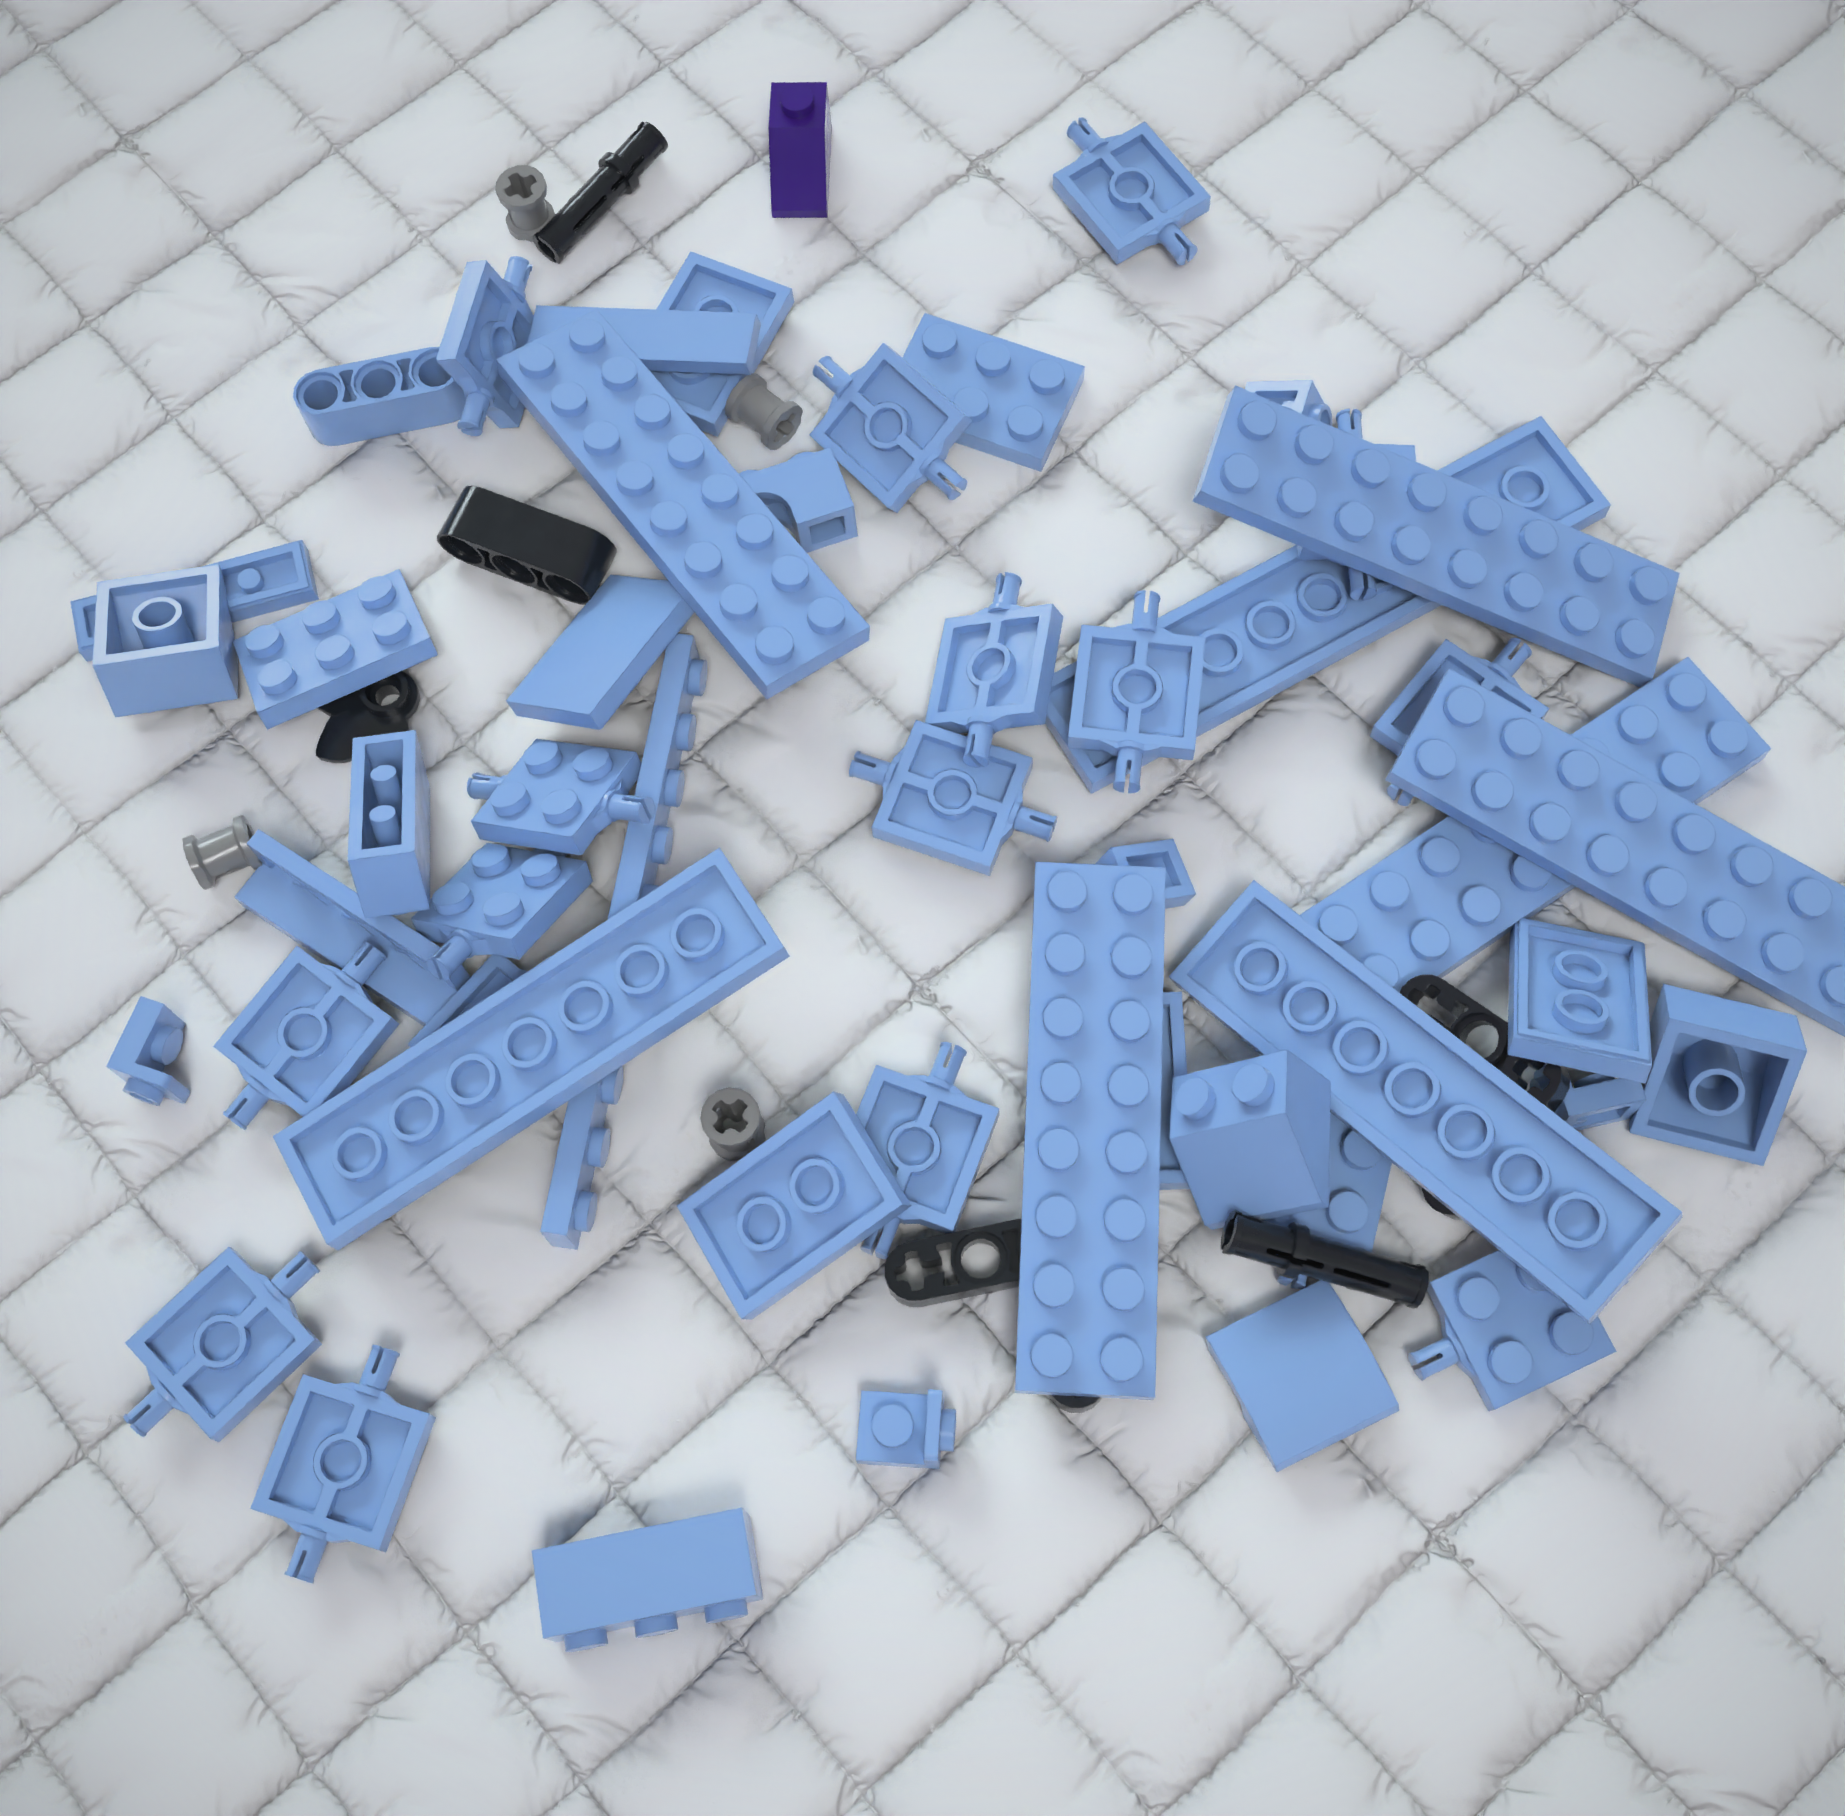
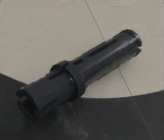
[532,121,668,263]
[1220,1210,1429,1309]

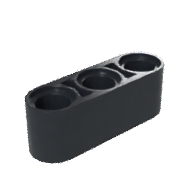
[437,486,617,605]

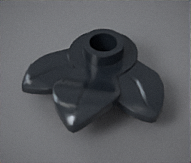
[316,671,420,763]

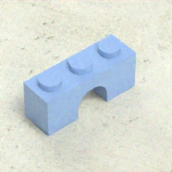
[738,447,858,553]

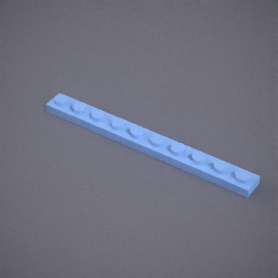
[540,633,707,1250]

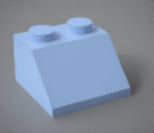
[92,564,238,717]
[1629,984,1807,1166]
[1169,1050,1331,1230]

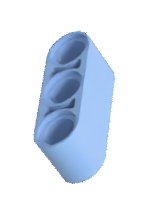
[293,347,466,446]

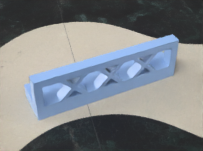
[235,829,470,1026]

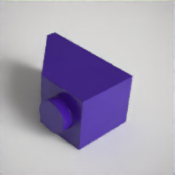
[768,82,832,218]

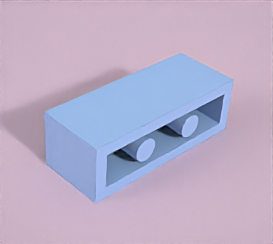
[348,730,430,919]
[532,1507,763,1652]

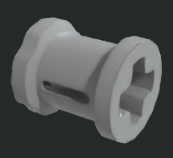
[495,165,555,242]
[725,373,803,450]
[182,815,262,890]
[700,1087,766,1161]

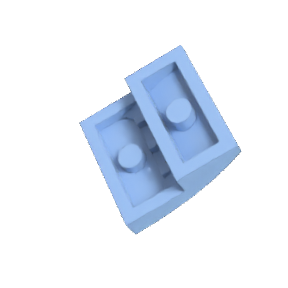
[1206,1280,1399,1472]

